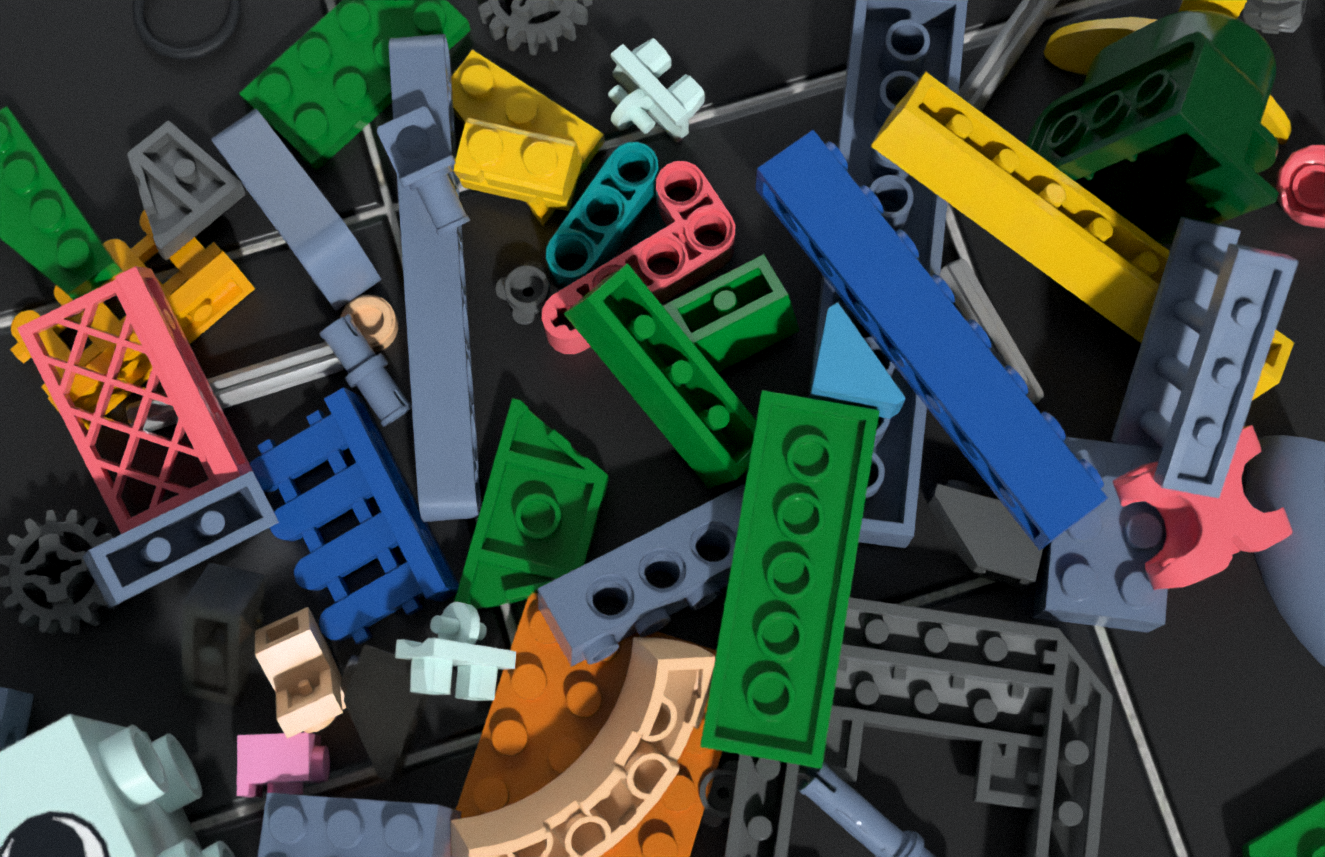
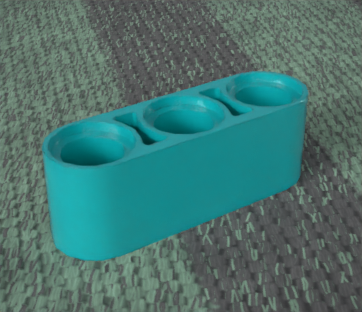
[546,142,659,290]

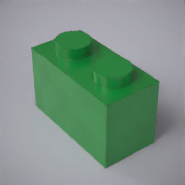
[663,254,800,373]

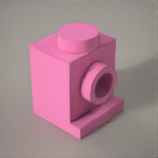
[237,732,330,798]

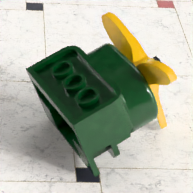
[1026,0,1291,245]

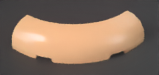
[451,637,715,857]

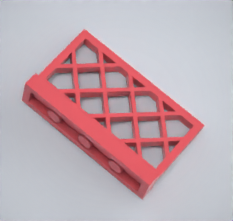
[17,266,253,534]

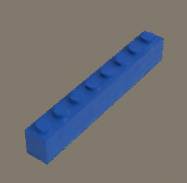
[755,130,1108,551]

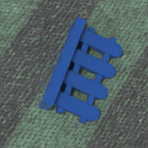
[249,388,459,644]

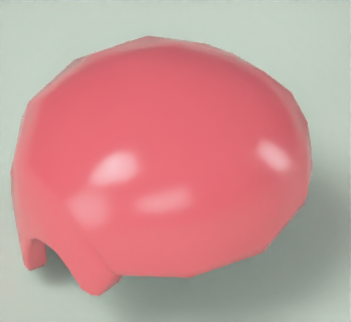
[1276,145,1325,228]

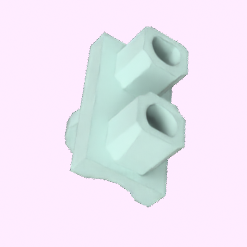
[608,38,705,143]
[395,602,516,701]

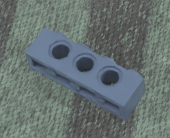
[538,484,745,667]

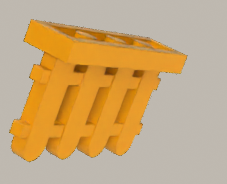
[10,210,255,431]

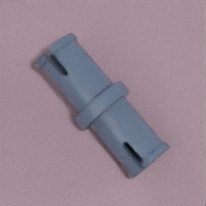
[319,314,412,427]

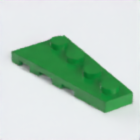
[0,106,122,300]

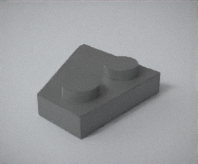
[127,120,246,260]

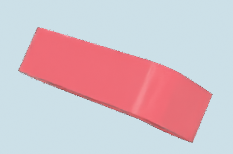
[541,161,735,354]

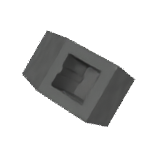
[927,480,1043,589]

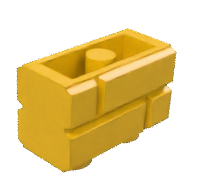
[453,118,582,211]

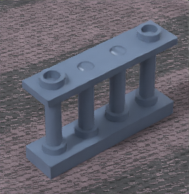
[1111,216,1298,498]

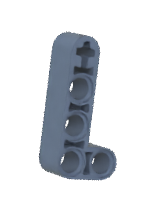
[211,109,381,311]

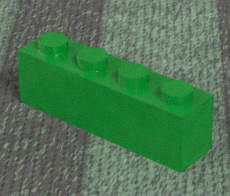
[564,263,756,489]

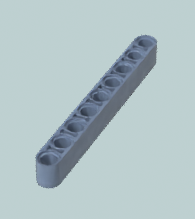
[389,34,481,522]

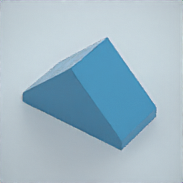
[809,302,906,419]

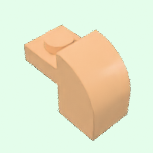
[255,607,350,738]

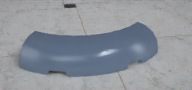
[1245,435,1325,667]

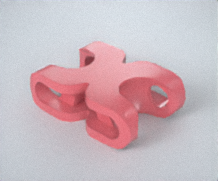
[1113,425,1293,590]

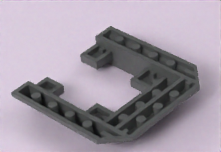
[725,597,1113,857]

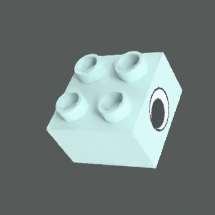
[0,715,235,857]

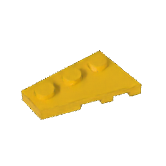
[451,50,605,226]

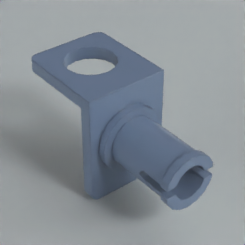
[377,106,470,235]

